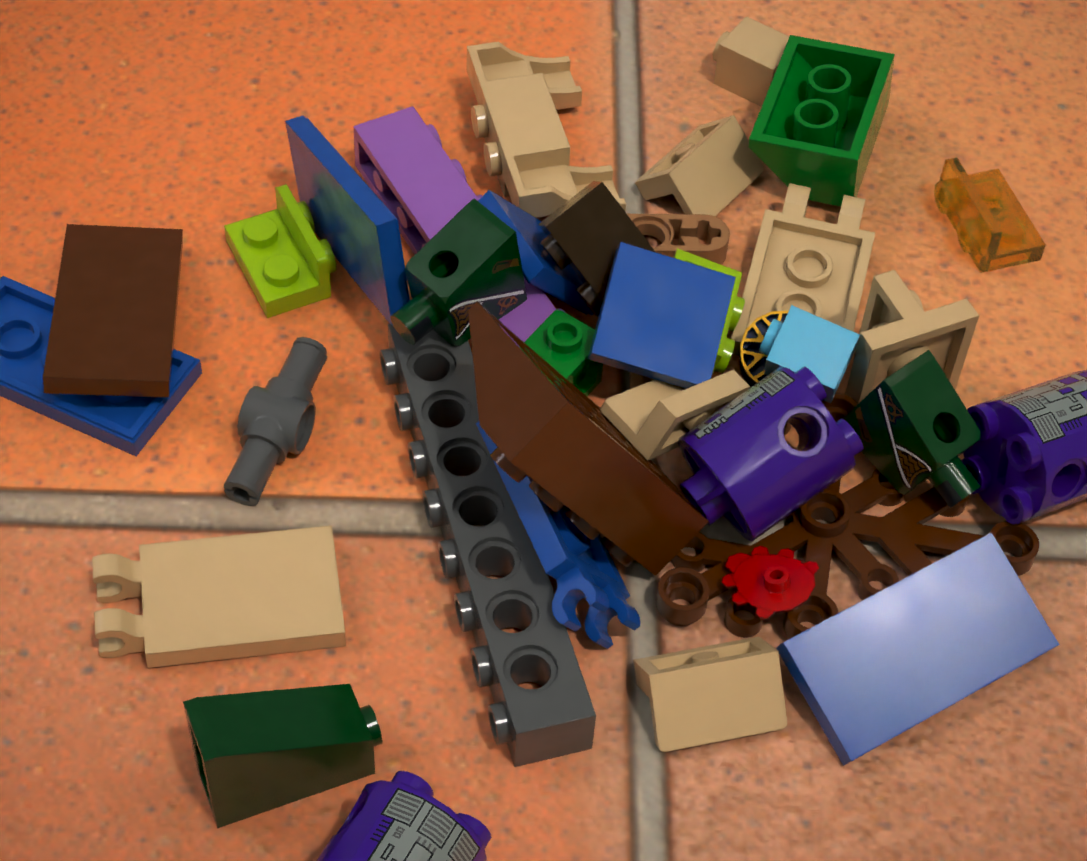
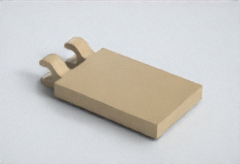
[731,183,875,379]
[92,525,346,668]

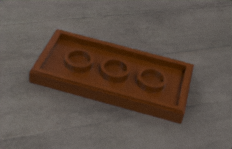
[43,224,183,397]

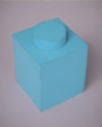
[759,305,860,403]

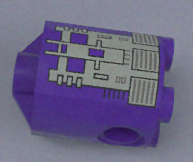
[678,366,864,542]
[961,370,1087,524]
[317,771,492,861]

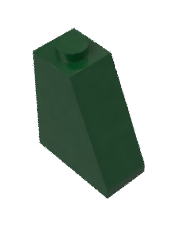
[183,684,383,828]

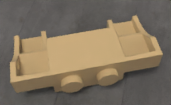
[466,42,626,218]

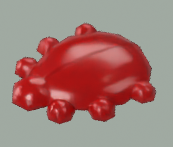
[722,546,819,620]

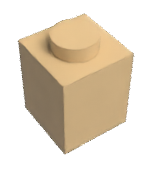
[713,16,790,107]

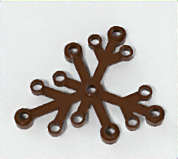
[656,373,1039,639]

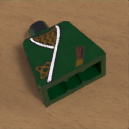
[390,198,527,346]
[843,350,981,508]

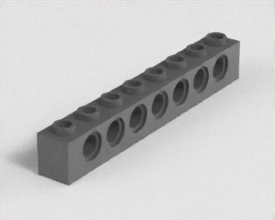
[380,324,596,767]

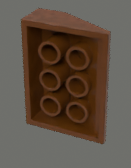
[468,301,709,576]

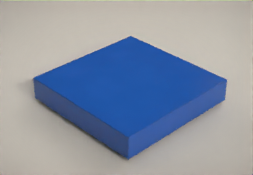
[478,190,594,316]
[588,242,736,389]

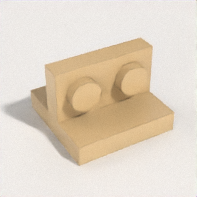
[845,270,979,404]

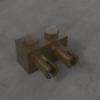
[538,181,655,317]

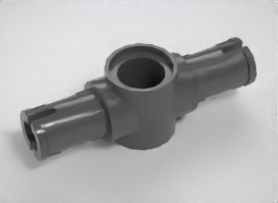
[224,337,327,506]

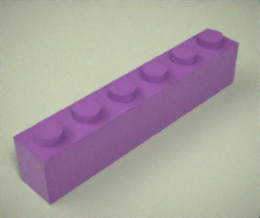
[353,106,565,342]

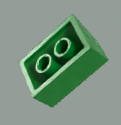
[748,35,895,207]

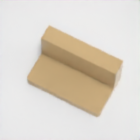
[634,115,764,216]
[600,369,750,461]
[633,636,787,752]

